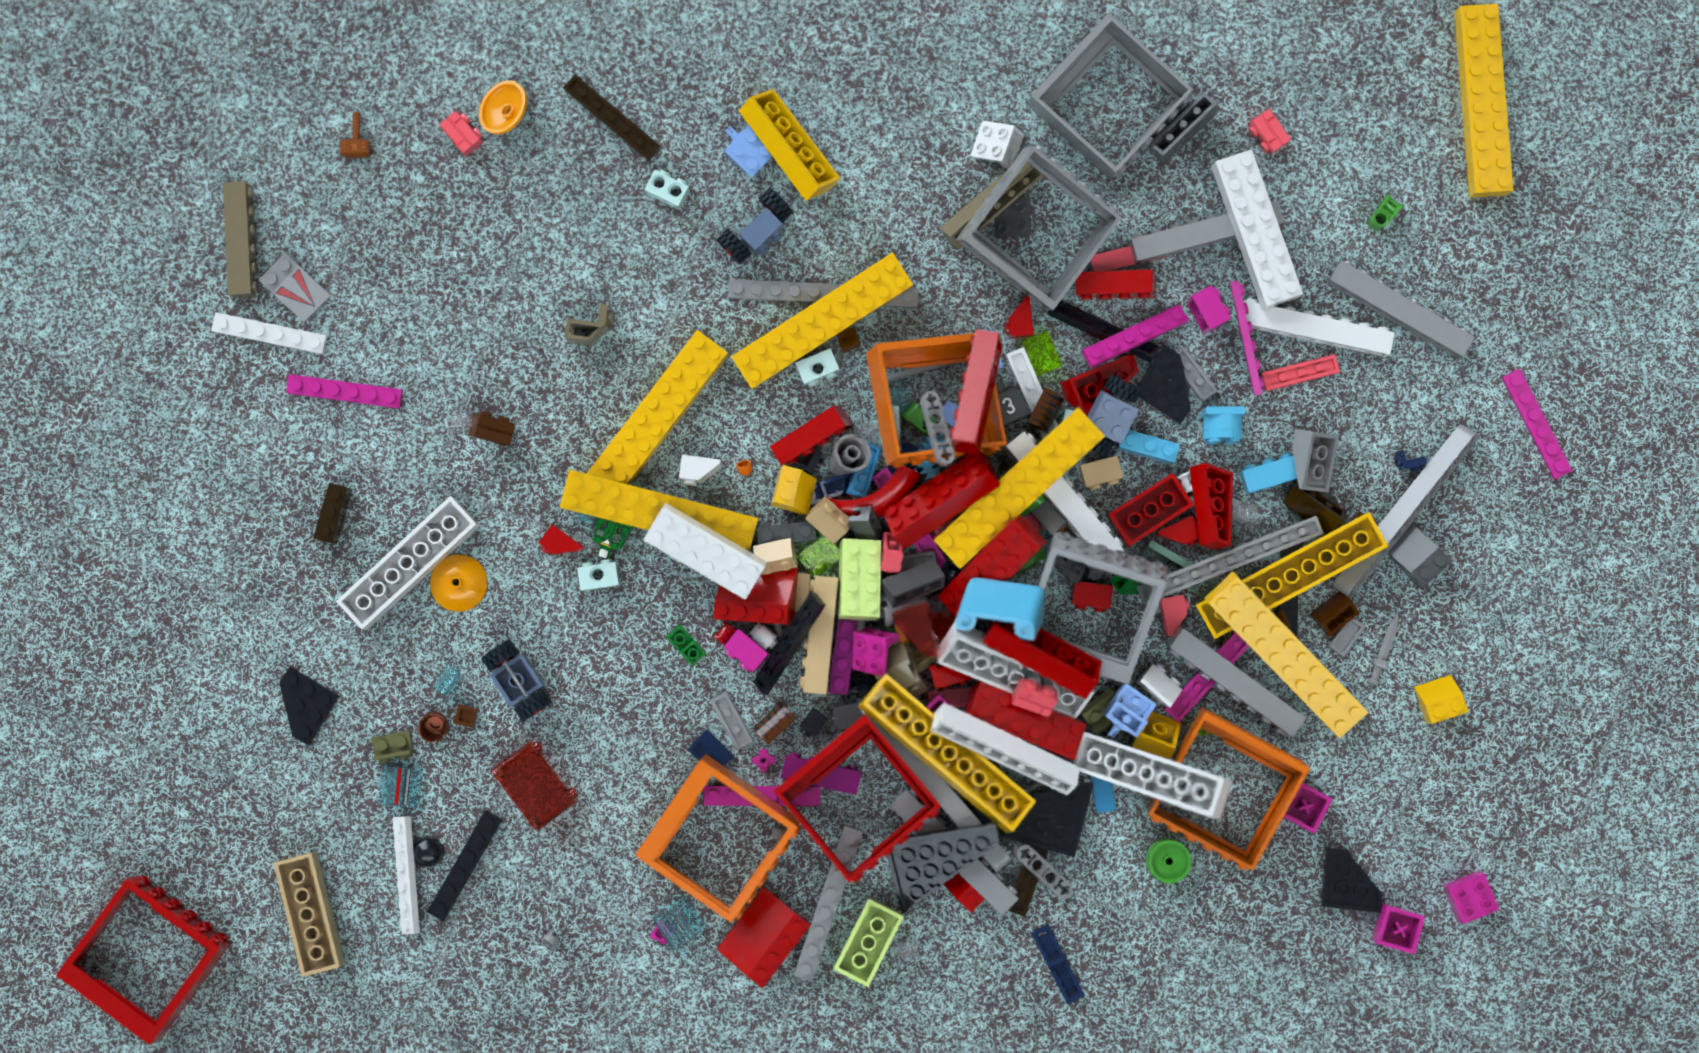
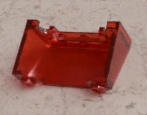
[892,602,956,657]
[491,740,579,831]

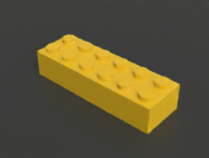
[739,89,841,201]

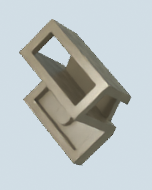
[564,304,615,346]
[874,643,929,697]

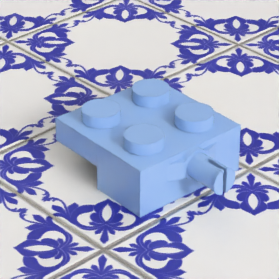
[724,126,772,178]
[1102,683,1157,738]

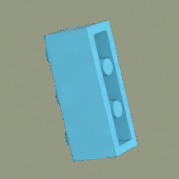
[1117,430,1180,465]
[1239,453,1297,494]

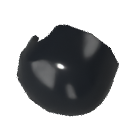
[413,838,445,867]

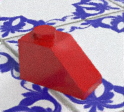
[1005,297,1034,339]
[1155,515,1199,547]
[539,525,585,556]
[943,873,985,913]

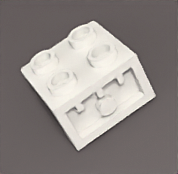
[971,121,1024,169]

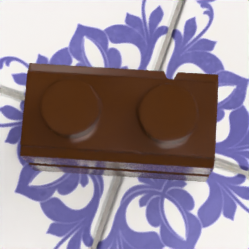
[469,411,515,446]

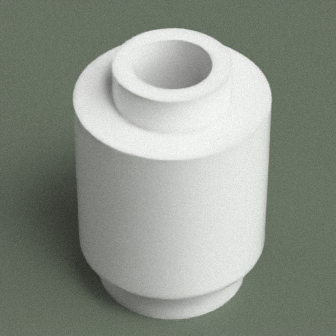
[749,623,778,650]

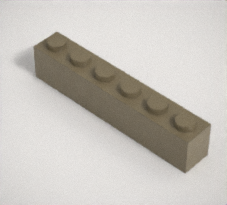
[939,162,1044,249]
[223,181,259,298]

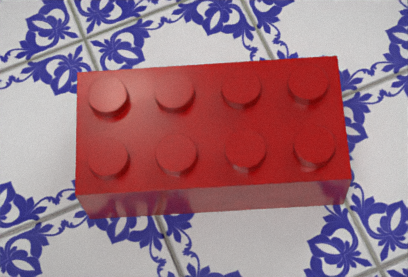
[1106,473,1194,548]

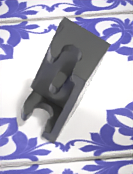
[848,505,883,540]

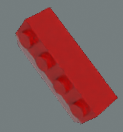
[713,567,798,625]
[717,887,811,988]

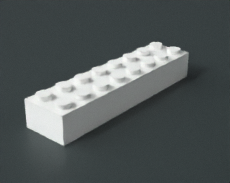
[1211,149,1303,310]
[1004,432,1124,551]
[336,496,480,630]
[937,621,1095,719]
[1073,732,1232,819]

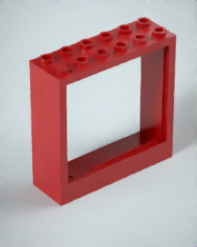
[774,715,941,883]
[55,875,231,1045]

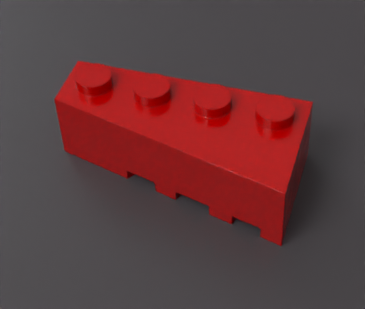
[1076,269,1157,301]
[770,406,853,467]
[1189,463,1233,550]
[928,663,980,691]

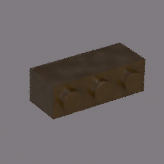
[1282,480,1347,534]
[313,483,352,545]

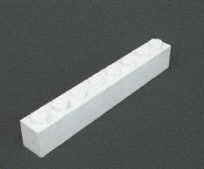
[1237,298,1395,357]
[931,703,1080,795]

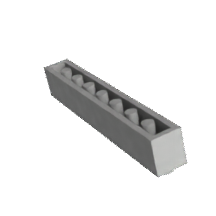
[1129,200,1284,264]
[1326,260,1475,359]
[1166,627,1306,737]
[890,789,1019,916]
[794,824,863,982]

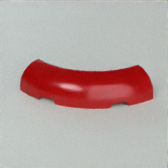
[827,466,922,518]

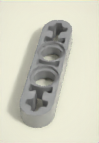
[920,391,955,466]
[1014,843,1073,899]

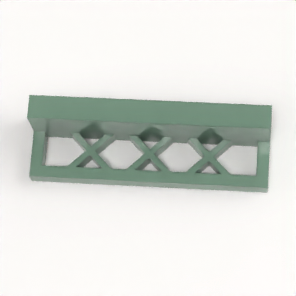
[1140,540,1218,600]

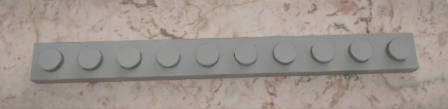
[728,279,919,308]
[1136,516,1324,605]

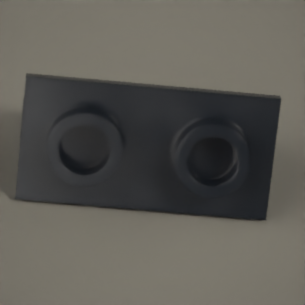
[929,561,961,601]
[851,675,879,696]

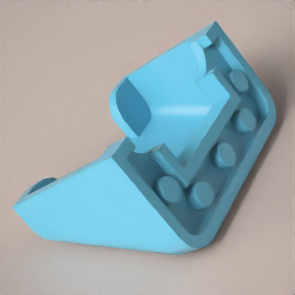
[956,578,1045,640]

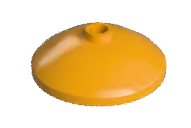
[479,81,527,135]
[430,554,488,612]

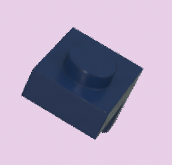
[1394,450,1427,472]

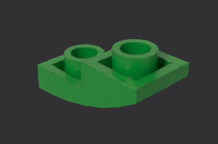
[666,624,706,666]

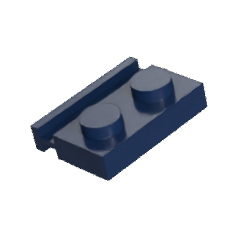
[687,729,734,767]

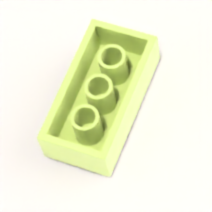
[838,539,881,621]
[833,897,904,987]

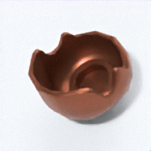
[418,711,449,743]

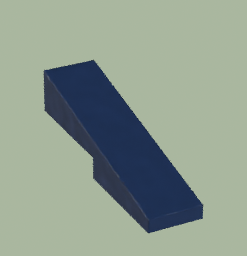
[784,473,853,514]
[1031,924,1085,1005]

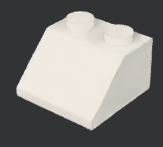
[679,455,723,486]
[1136,664,1182,707]

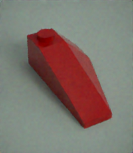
[1060,354,1139,414]

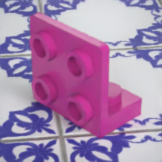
[852,627,899,676]

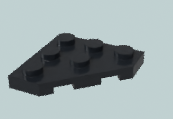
[1137,345,1191,424]
[279,667,340,746]
[1321,847,1382,913]

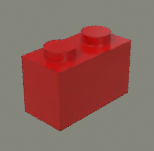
[1070,581,1113,613]

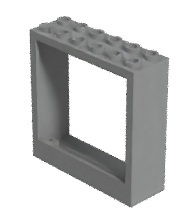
[1028,13,1194,181]
[956,146,1122,310]
[1036,532,1167,684]

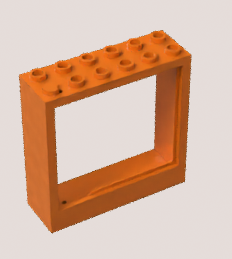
[866,333,1007,468]
[1146,707,1310,871]
[635,754,802,923]

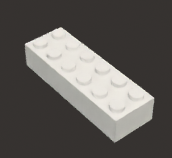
[644,503,767,599]

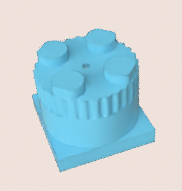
[1200,406,1245,445]

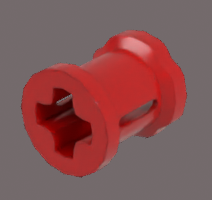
[713,621,737,645]

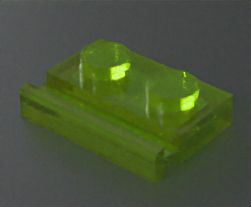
[1021,331,1062,377]
[797,535,839,578]

